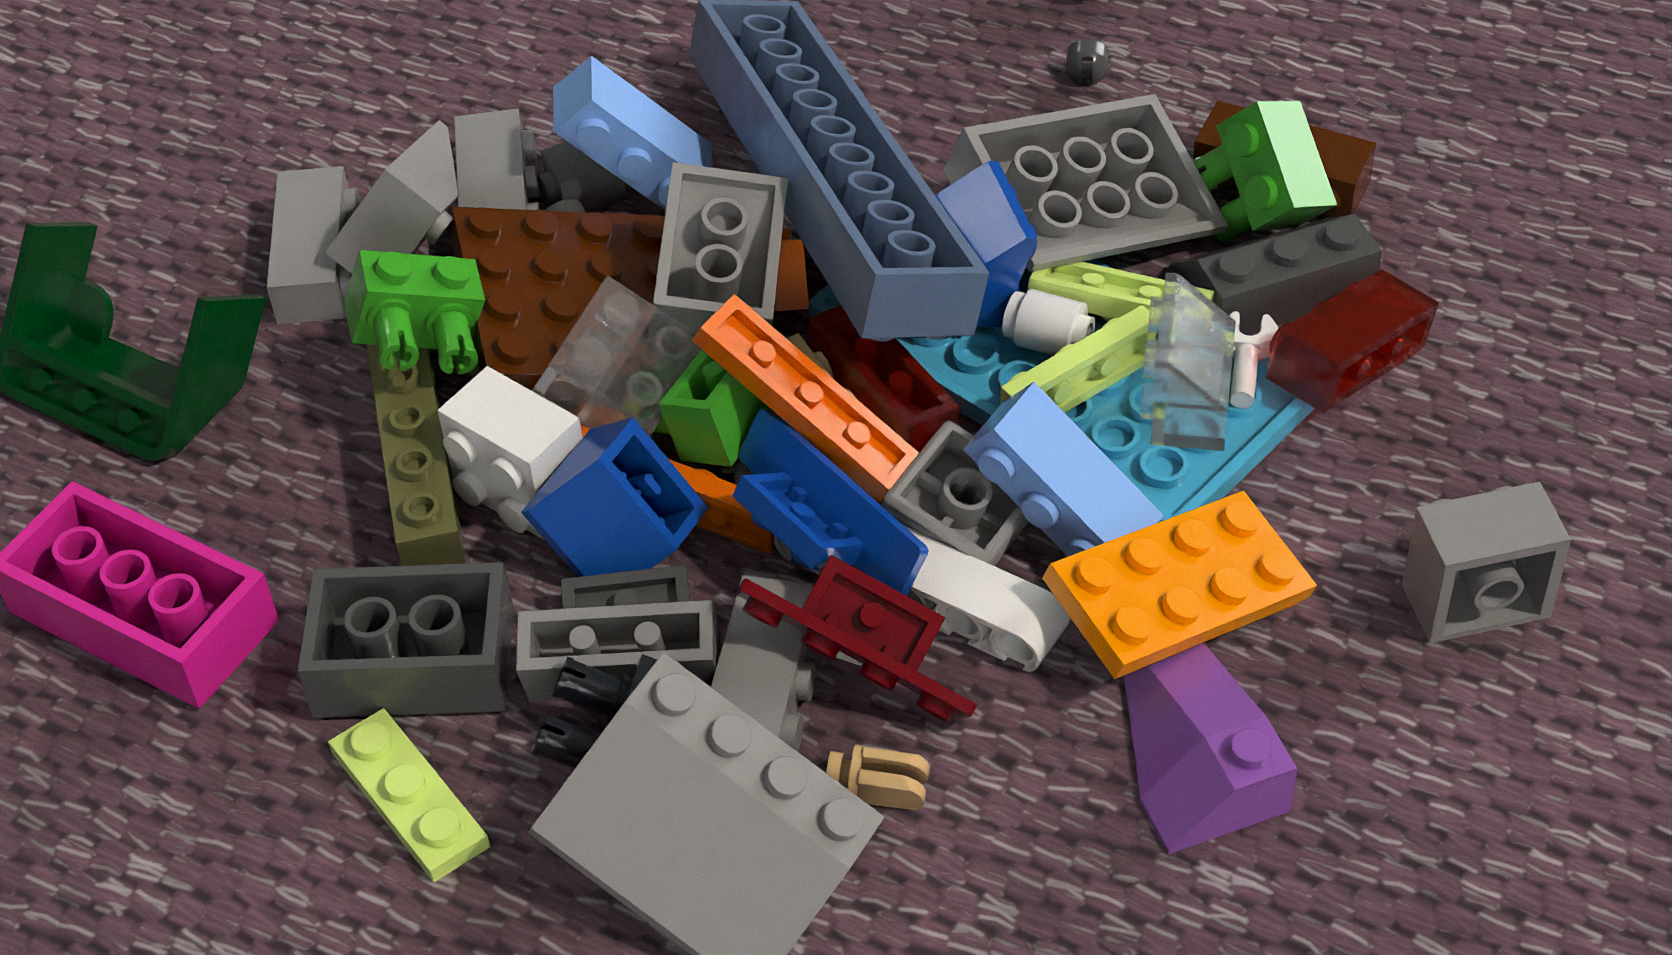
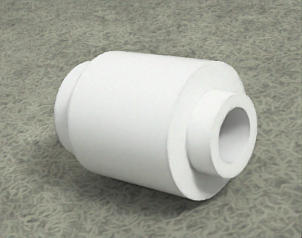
[1002,289,1095,356]

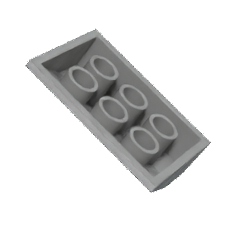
[943,94,1228,272]
[528,652,884,955]

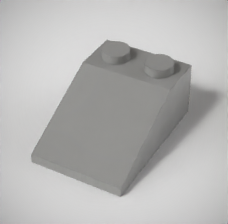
[325,120,459,273]
[648,162,788,351]

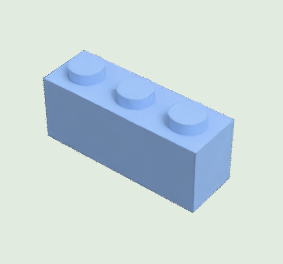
[553,56,712,211]
[963,382,1164,557]

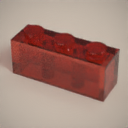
[1266,269,1439,414]
[807,305,960,453]

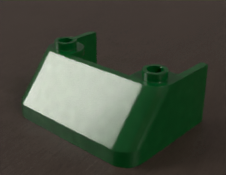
[0,222,266,461]

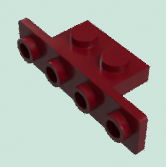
[735,555,977,723]

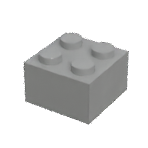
[1402,481,1571,643]

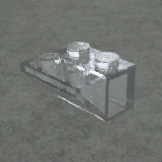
[1140,273,1236,451]
[532,275,701,437]

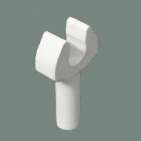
[1218,311,1279,409]

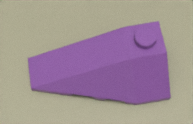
[1123,643,1298,854]

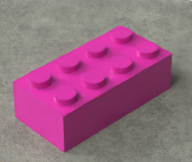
[0,481,280,709]

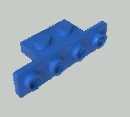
[732,408,929,596]

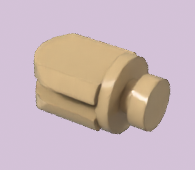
[826,744,930,810]

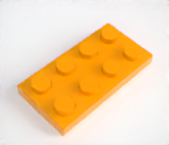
[1042,490,1317,679]

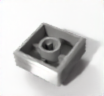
[882,421,1029,566]

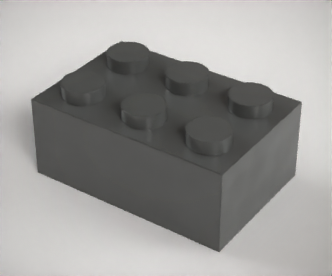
[297,562,514,718]

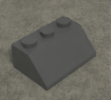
[1170,214,1382,335]

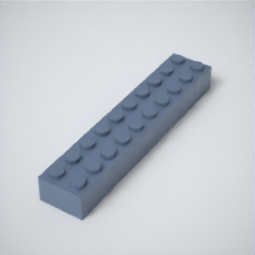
[689,0,989,341]

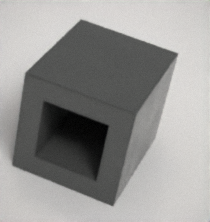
[537,141,627,213]

